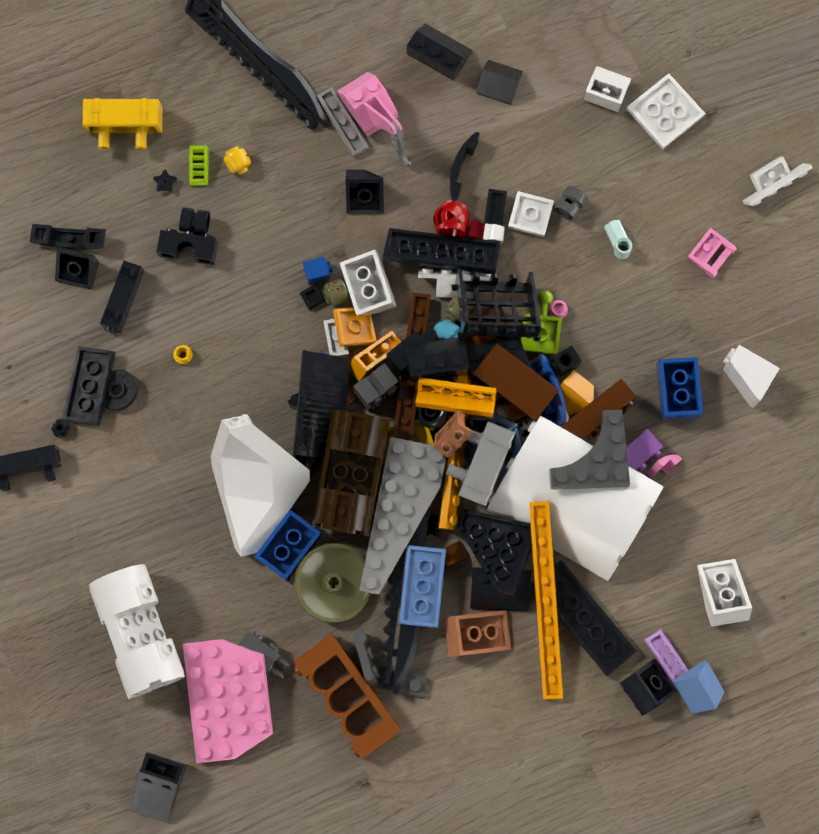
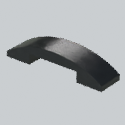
[450,132,480,202]
[30,224,106,249]

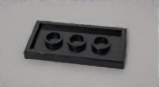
[62,346,116,426]

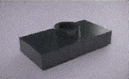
[484,189,507,226]

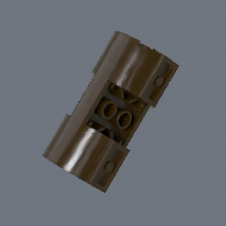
[312,410,390,536]

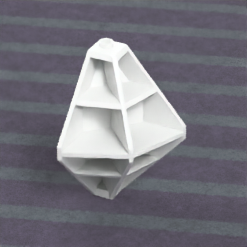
[211,414,310,557]

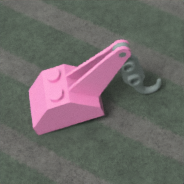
[337,72,411,167]

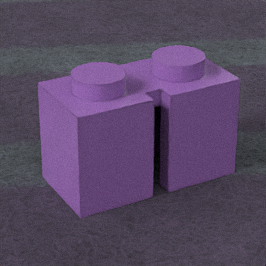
[626,429,663,472]

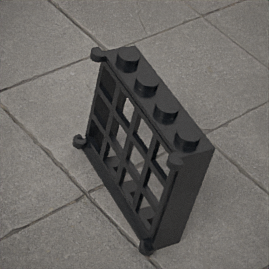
[451,269,541,341]

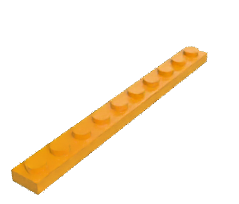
[529,501,563,700]

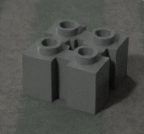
[353,363,399,412]

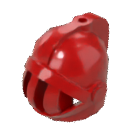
[433,200,469,237]

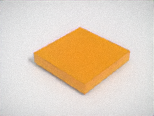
[333,308,377,347]

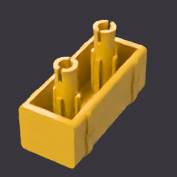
[83,98,163,150]

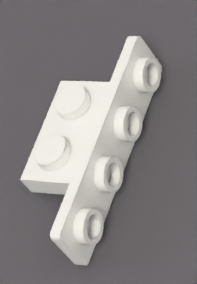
[742,156,812,206]
[418,267,491,298]

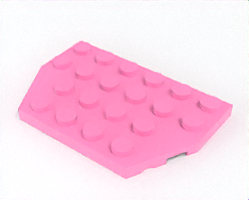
[183,639,273,763]

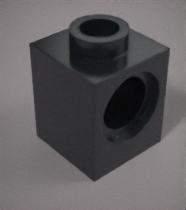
[551,345,582,376]

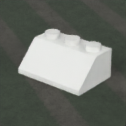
[340,250,397,316]

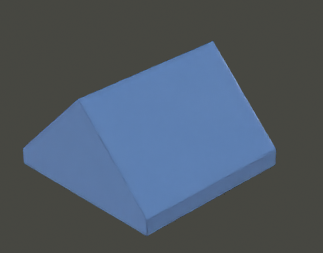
[673,660,725,714]

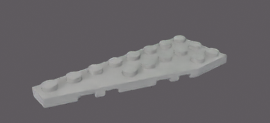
[359,437,447,595]

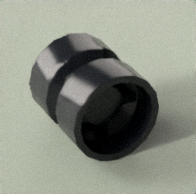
[179,207,210,235]

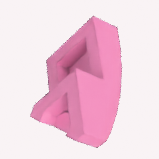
[646,455,682,478]

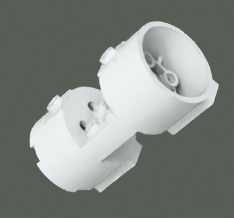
[89,564,185,699]

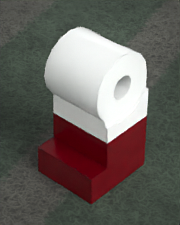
[469,220,505,244]

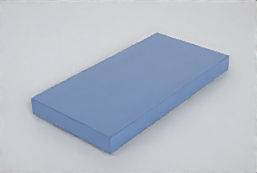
[399,545,446,628]

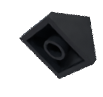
[476,60,523,105]
[55,247,99,289]

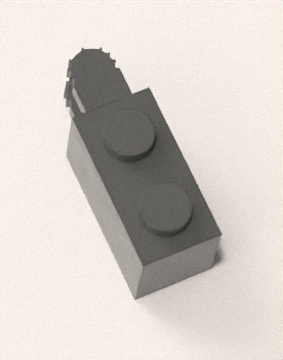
[238,631,292,679]

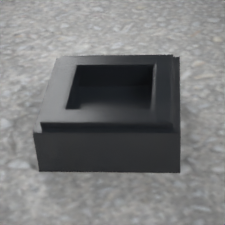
[300,284,325,310]

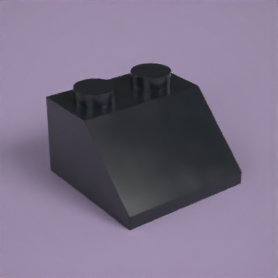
[620,659,677,716]

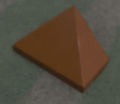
[444,541,468,570]

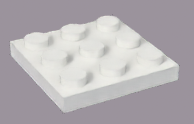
[626,73,706,150]

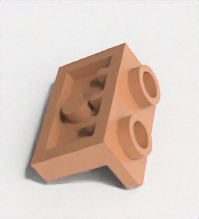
[433,410,472,457]

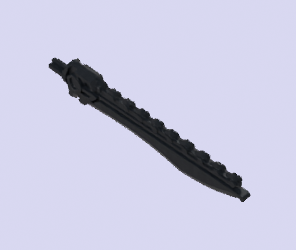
[185,0,328,130]
[379,502,432,695]

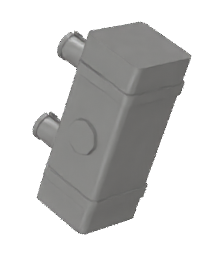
[446,422,515,506]

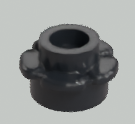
[51,419,70,438]

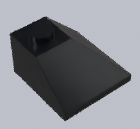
[346,169,384,213]

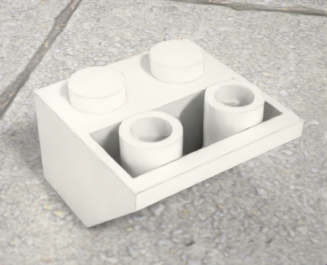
[584,66,631,112]

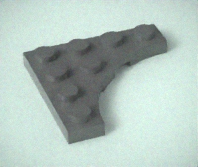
[549,410,630,490]

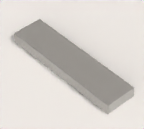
[316,87,370,158]

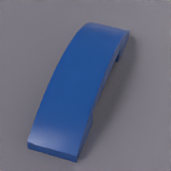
[529,354,566,427]

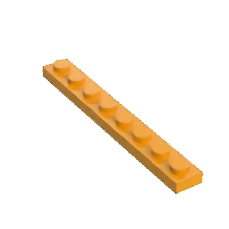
[439,375,474,530]

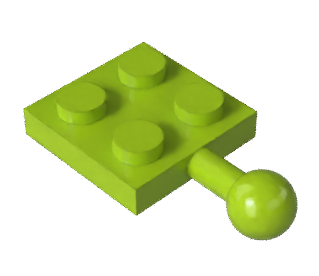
[521,291,562,356]

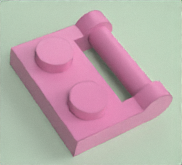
[687,228,737,278]

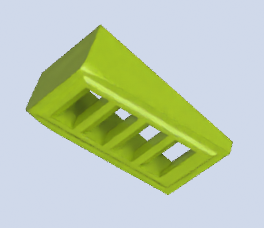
[189,146,209,186]

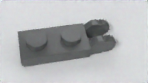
[354,629,379,686]

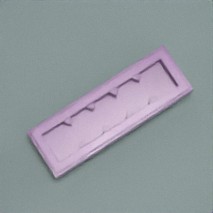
[644,629,688,690]

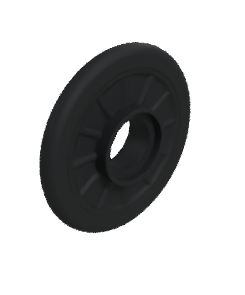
[104,370,138,411]

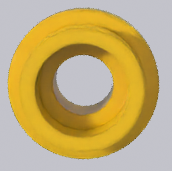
[173,345,193,364]

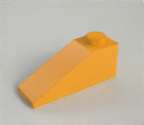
[349,331,402,382]

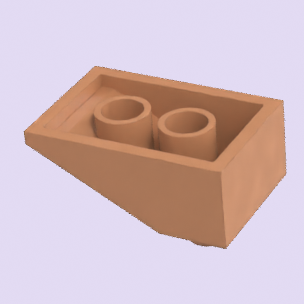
[444,611,511,657]

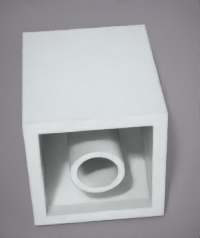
[723,345,780,408]

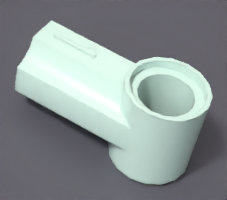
[604,220,632,259]

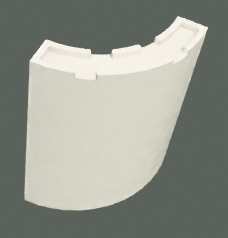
[487,416,664,581]

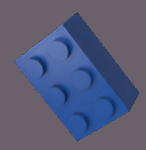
[656,357,703,420]
[254,510,322,582]

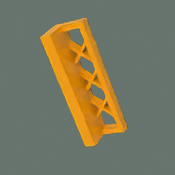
[416,377,496,418]

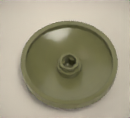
[294,543,371,622]

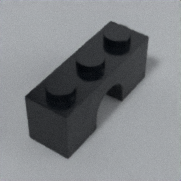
[156,229,218,265]

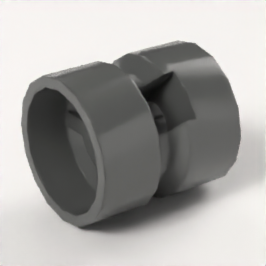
[554,186,588,221]

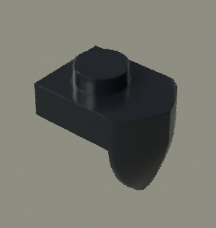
[466,415,489,433]

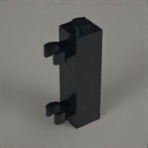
[100,261,144,334]
[0,444,62,491]

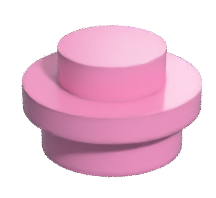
[549,300,568,318]

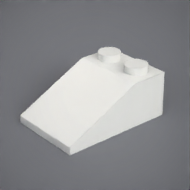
[697,559,752,627]

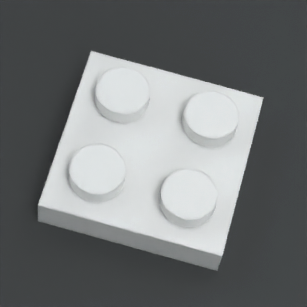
[508,191,554,237]

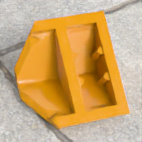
[560,370,594,415]

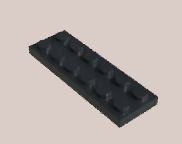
[383,228,501,274]
[531,560,637,676]

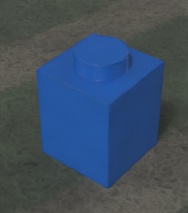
[303,256,333,285]

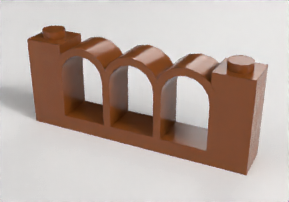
[293,633,403,760]

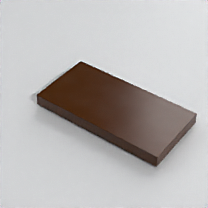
[473,344,559,421]

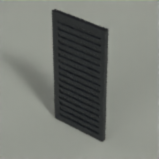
[293,350,351,459]

